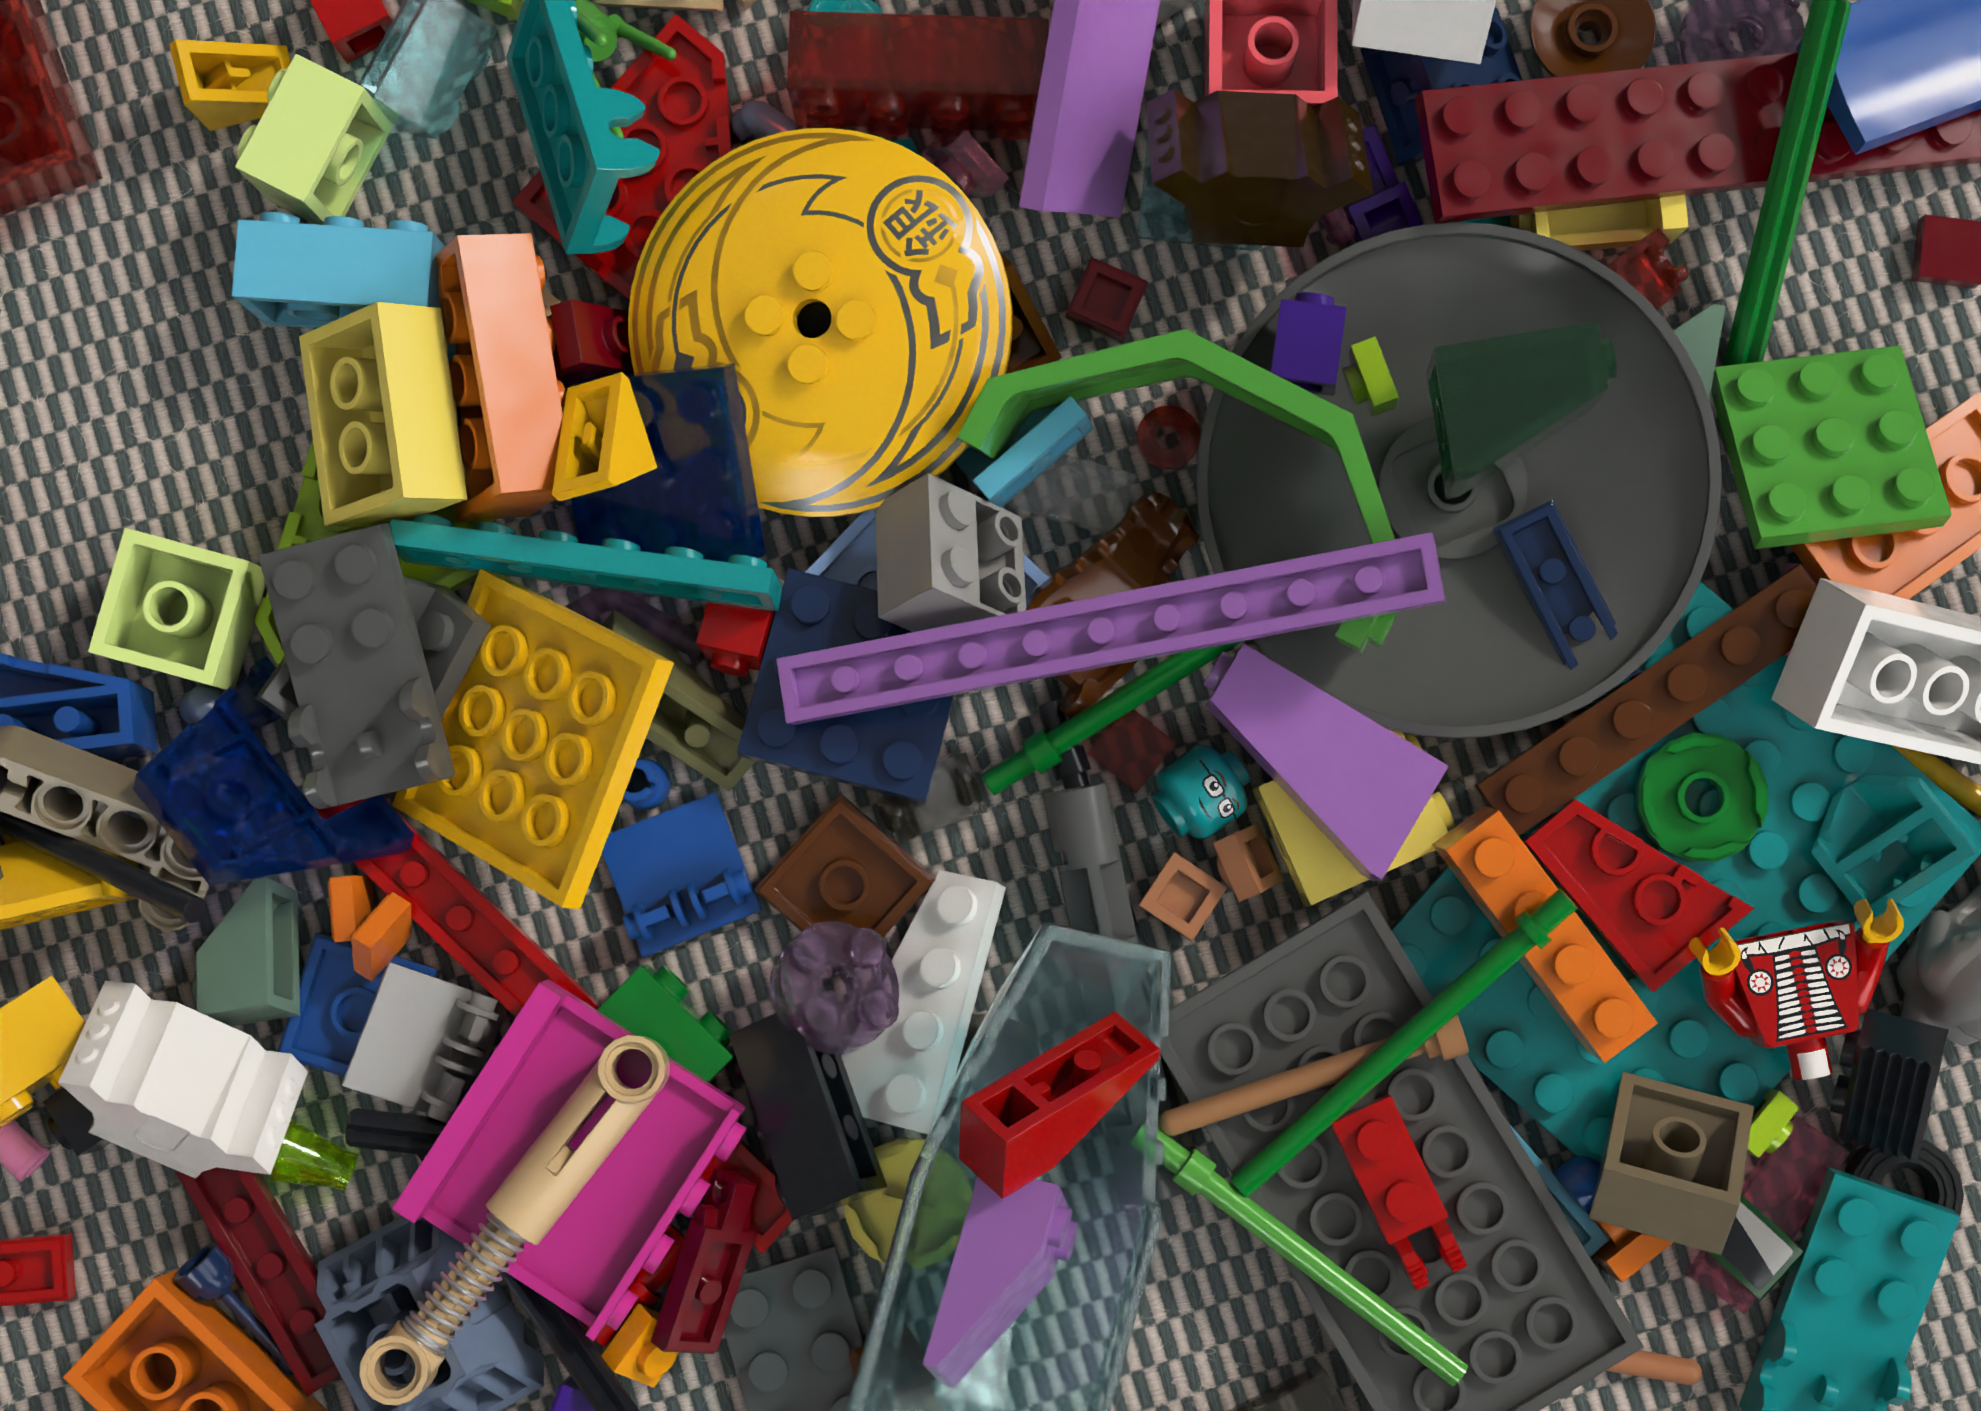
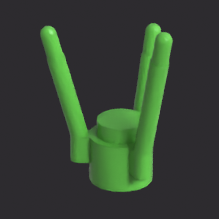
[575,0,677,138]

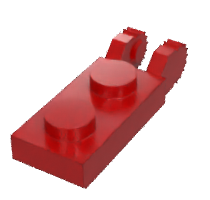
[1331,1094,1467,1291]

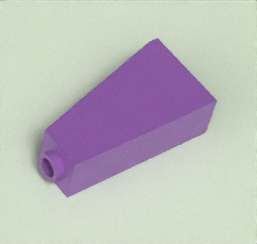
[1203,644,1449,881]

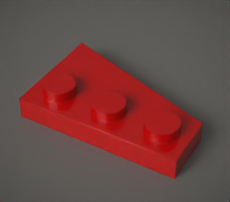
[1522,799,1754,992]

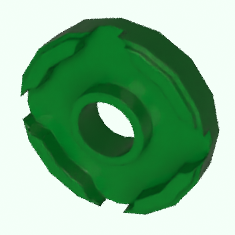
[1634,733,1768,862]

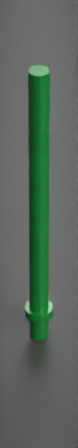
[1231,888,1578,1198]

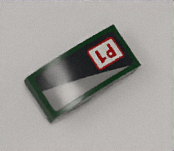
[1706,1194,1804,1301]

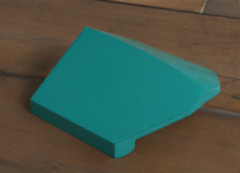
[1811,773,1978,918]

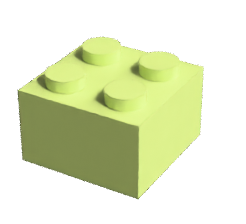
[235,54,393,225]
[88,528,266,692]

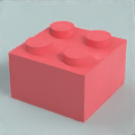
[1204,0,1338,108]

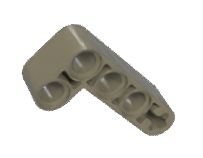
[0,725,232,931]

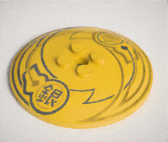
[628,128,1012,517]

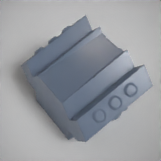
[314,1216,544,1411]

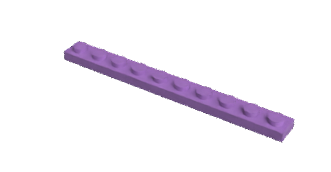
[776,532,1446,725]

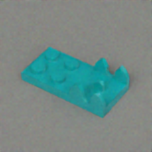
[506,0,660,254]
[1739,1167,1960,1411]

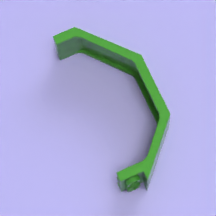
[957,329,1398,654]

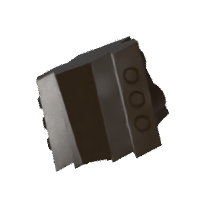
[1146,89,1374,247]

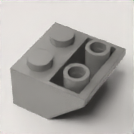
[875,473,1026,632]

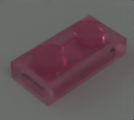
[921,130,1009,199]

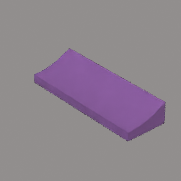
[1019,0,1161,218]

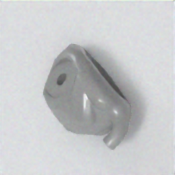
[1896,883,1981,1047]

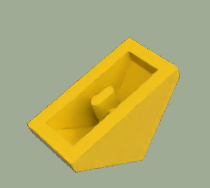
[169,39,291,131]
[552,372,657,502]

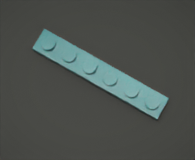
[390,514,782,611]

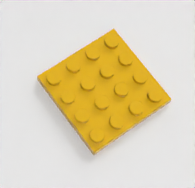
[392,569,674,909]

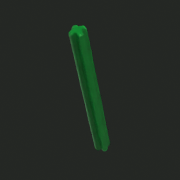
[1722,0,1851,366]

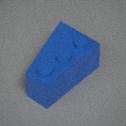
[0,653,158,760]

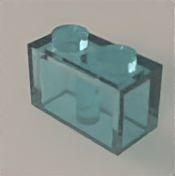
[358,0,497,139]

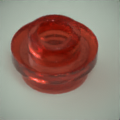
[1137,405,1200,469]

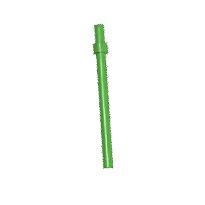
[1134,1121,1468,1387]

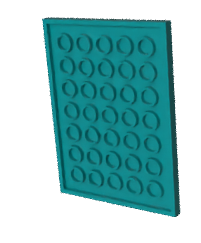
[1390,581,1981,1164]

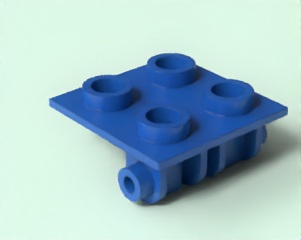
[602,792,762,958]

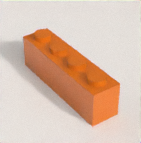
[1432,806,1658,1063]

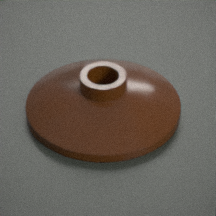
[1529,0,1656,77]

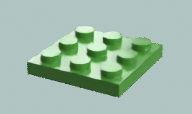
[1711,345,1952,550]

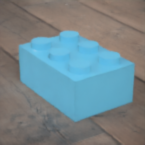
[232,212,445,328]

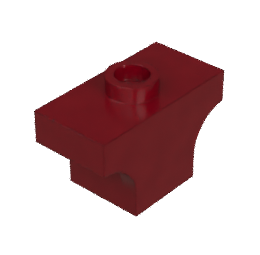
[547,299,636,390]

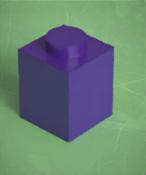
[1271,292,1347,396]

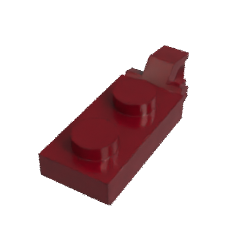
[650,1169,757,1354]

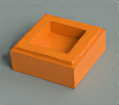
[328,875,375,942]
[351,892,412,982]

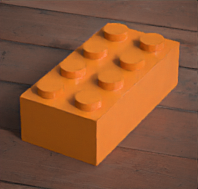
[62,1268,328,1411]

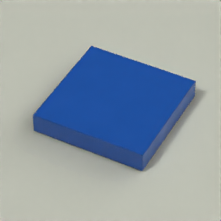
[277,932,441,1077]

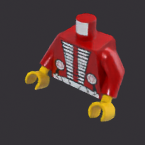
[1689,899,1904,1080]

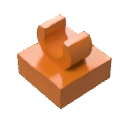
[1593,1220,1674,1283]

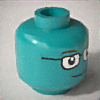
[1152,744,1251,840]

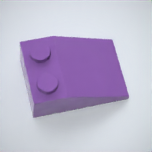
[923,1177,1078,1388]

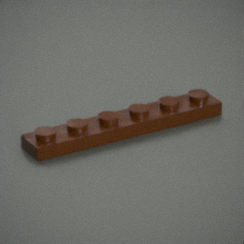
[1474,564,1816,836]

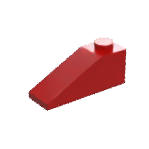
[958,1011,1161,1199]

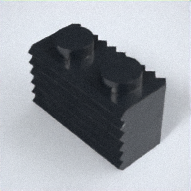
[1830,1009,1949,1161]

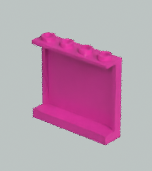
[392,979,747,1341]

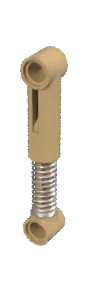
[359,1035,670,1405]

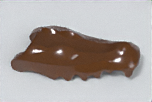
[1026,492,1199,719]

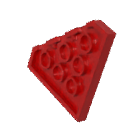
[512,14,733,303]

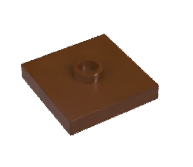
[754,792,936,974]

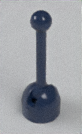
[174,1243,294,1376]

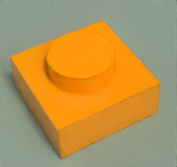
[601,1304,679,1388]

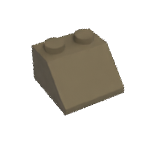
[1589,1072,1754,1255]

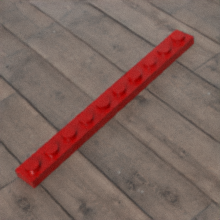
[298,795,794,1254]

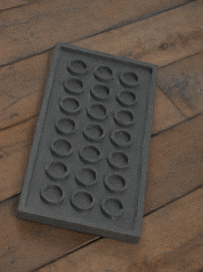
[1143,892,1644,1411]

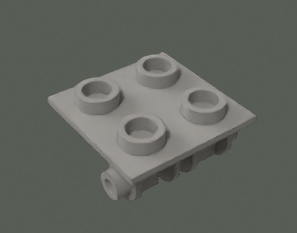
[341,962,507,1123]

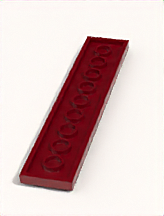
[1415,52,1981,224]

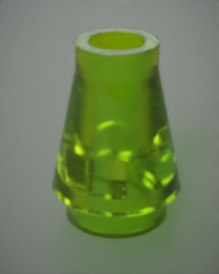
[269,1119,359,1192]

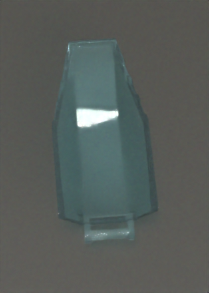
[846,921,1172,1411]

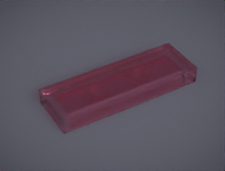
[1685,1115,1850,1314]

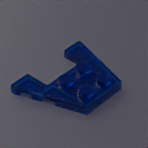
[133,656,415,886]

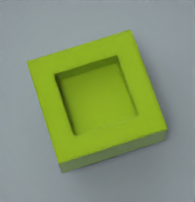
[1342,336,1399,417]
[1747,1089,1800,1158]

